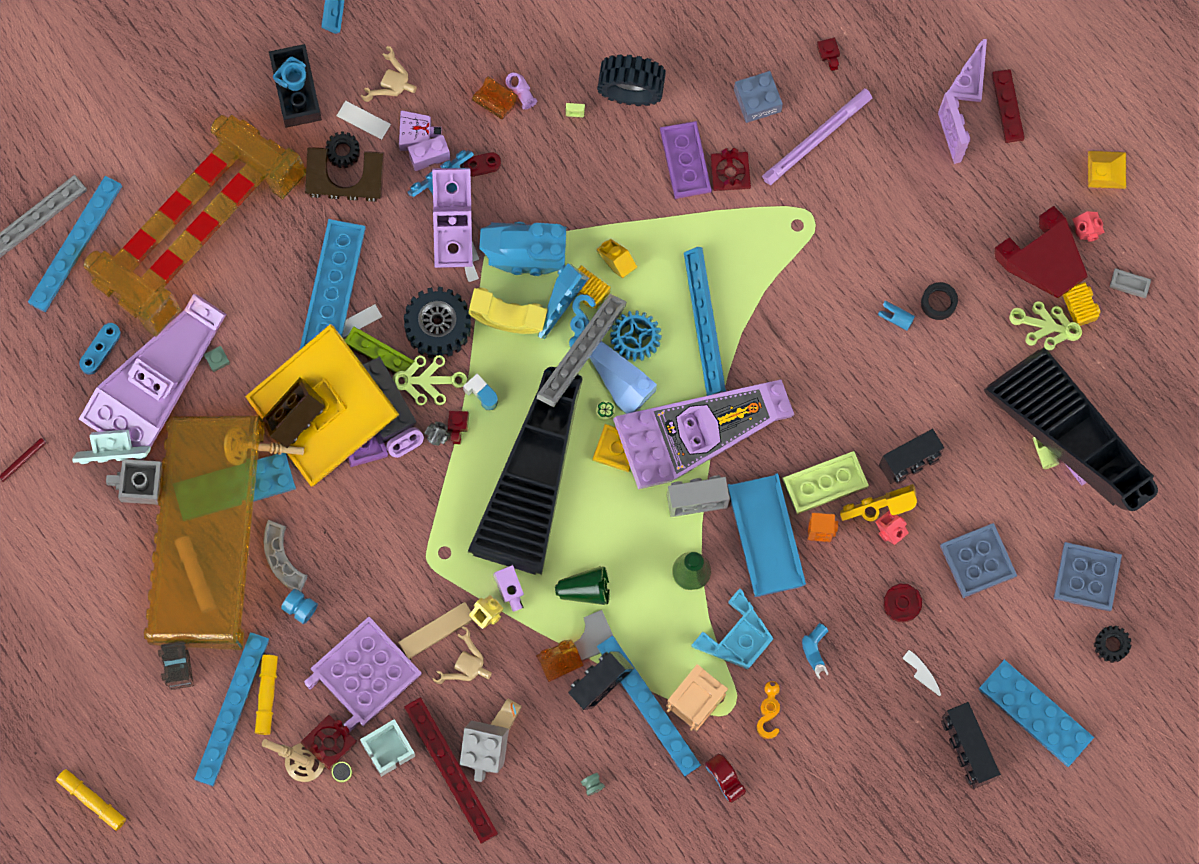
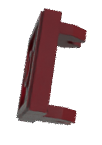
[710,148,751,191]
[301,715,357,770]

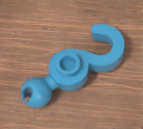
[569,295,596,348]

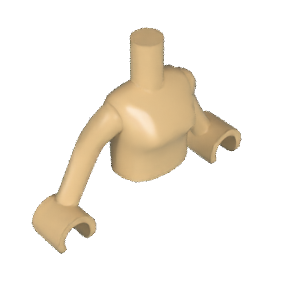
[361,46,417,102]
[432,626,492,684]

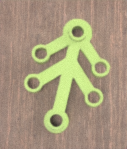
[1009,301,1082,350]
[392,355,467,406]

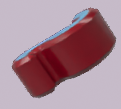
[705,754,746,803]

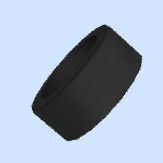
[921,282,958,320]

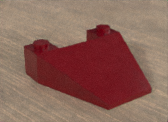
[995,206,1088,298]

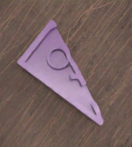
[947,39,987,102]

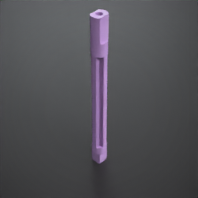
[762,88,872,185]

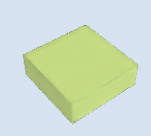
[566,103,585,118]

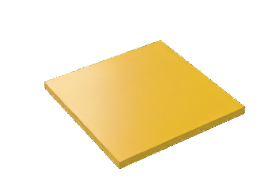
[245,324,399,487]

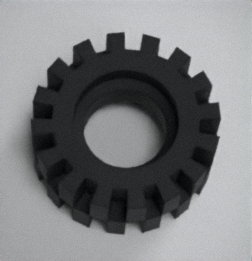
[325,131,360,168]
[1094,626,1132,663]

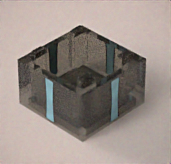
[158,641,194,690]

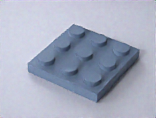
[940,523,1017,598]
[1053,542,1122,612]

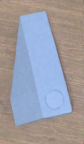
[589,341,657,414]

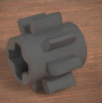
[425,422,450,446]

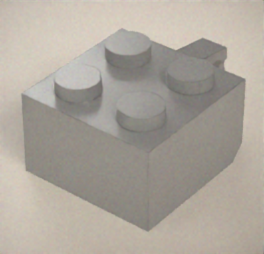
[106,459,163,505]
[460,720,509,782]

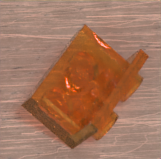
[472,76,518,120]
[536,640,584,682]

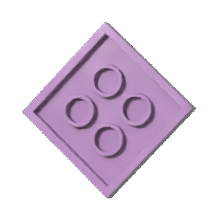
[938,91,970,164]

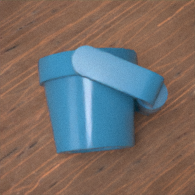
[273,57,306,91]

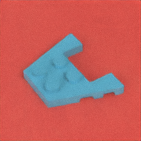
[692,588,773,669]

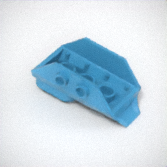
[480,222,567,276]

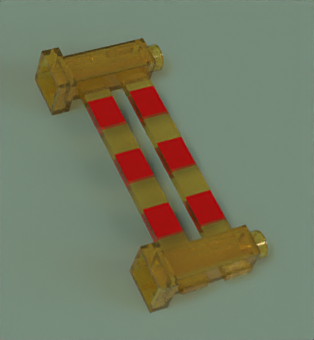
[83,114,306,337]

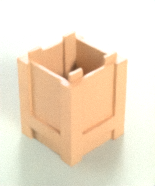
[666,664,728,732]

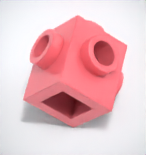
[1073,211,1105,242]
[875,510,909,545]

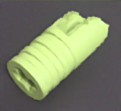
[1033,437,1059,469]

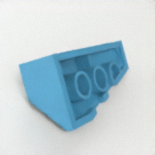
[538,263,589,339]

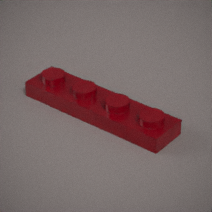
[992,69,1025,143]

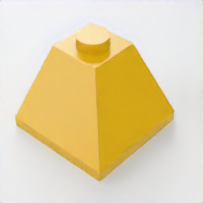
[1088,151,1126,189]

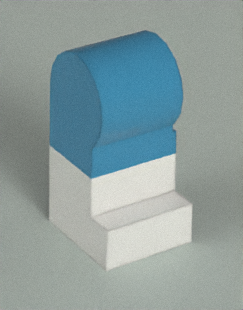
[463,374,498,410]

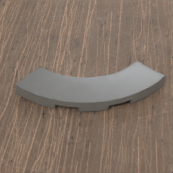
[264,520,308,592]

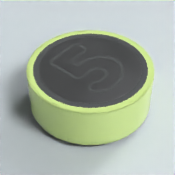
[332,762,352,782]

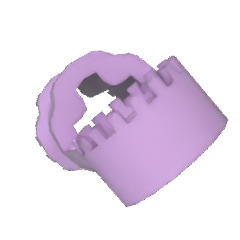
[506,73,538,110]

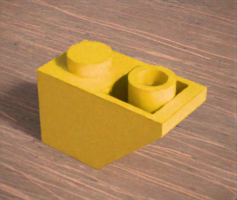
[596,239,637,278]

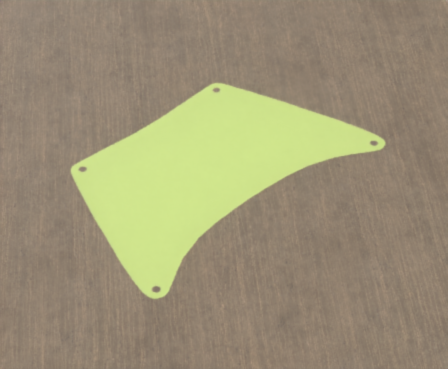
[426,206,816,716]

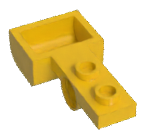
[840,484,917,521]

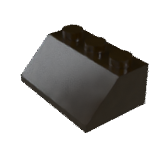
[263,377,325,448]

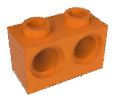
[807,513,838,542]

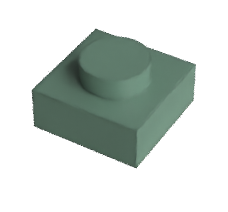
[204,346,230,372]

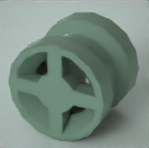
[581,773,605,796]

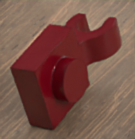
[817,37,840,71]
[448,411,469,445]

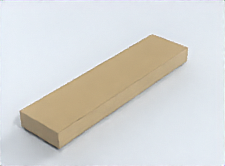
[398,602,473,659]

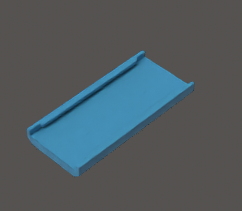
[727,473,806,597]

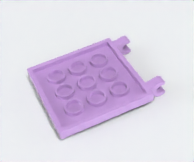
[304,617,422,732]

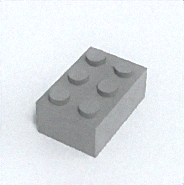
[667,475,730,517]

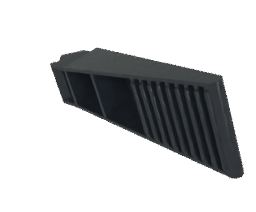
[984,347,1158,511]
[468,367,583,575]

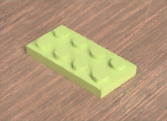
[783,451,869,514]

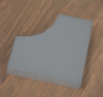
[574,610,613,661]

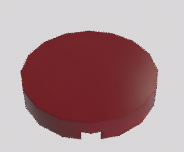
[883,584,922,622]

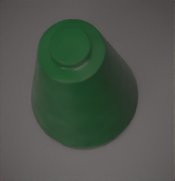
[673,552,711,590]
[555,566,610,605]

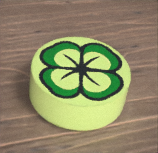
[596,400,615,421]

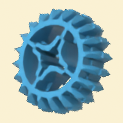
[610,310,662,362]

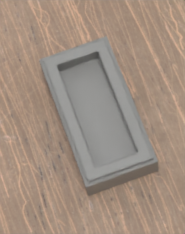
[1109,268,1151,298]

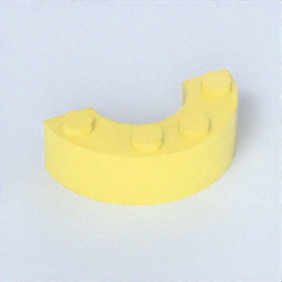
[469,287,548,334]

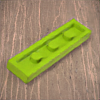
[345,327,419,377]

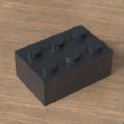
[879,428,944,484]
[568,651,634,710]

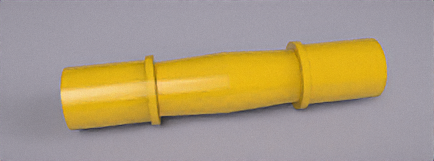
[255,655,278,735]
[56,769,126,831]

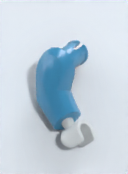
[802,623,829,679]

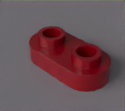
[464,152,501,177]

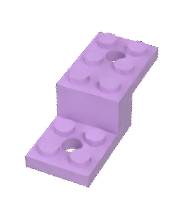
[432,168,473,268]

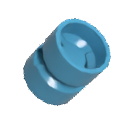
[281,588,318,624]

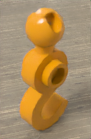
[757,681,780,739]

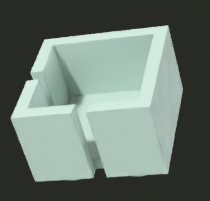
[360,719,415,777]

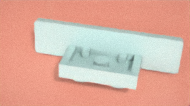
[72,429,151,464]

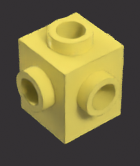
[469,595,504,629]

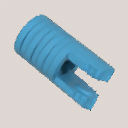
[878,301,915,331]

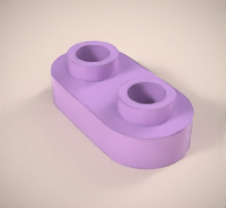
[386,427,424,458]

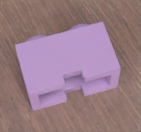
[408,135,450,171]

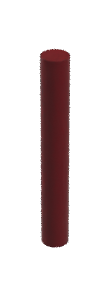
[0,438,46,482]

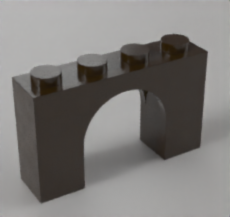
[305,147,384,202]

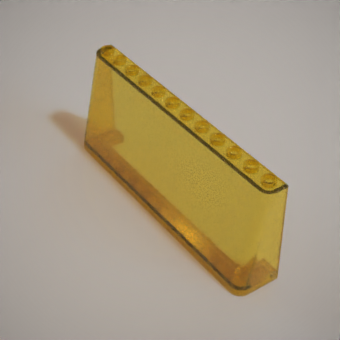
[144,415,265,650]

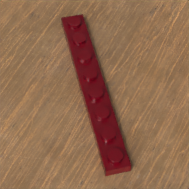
[404,697,498,844]

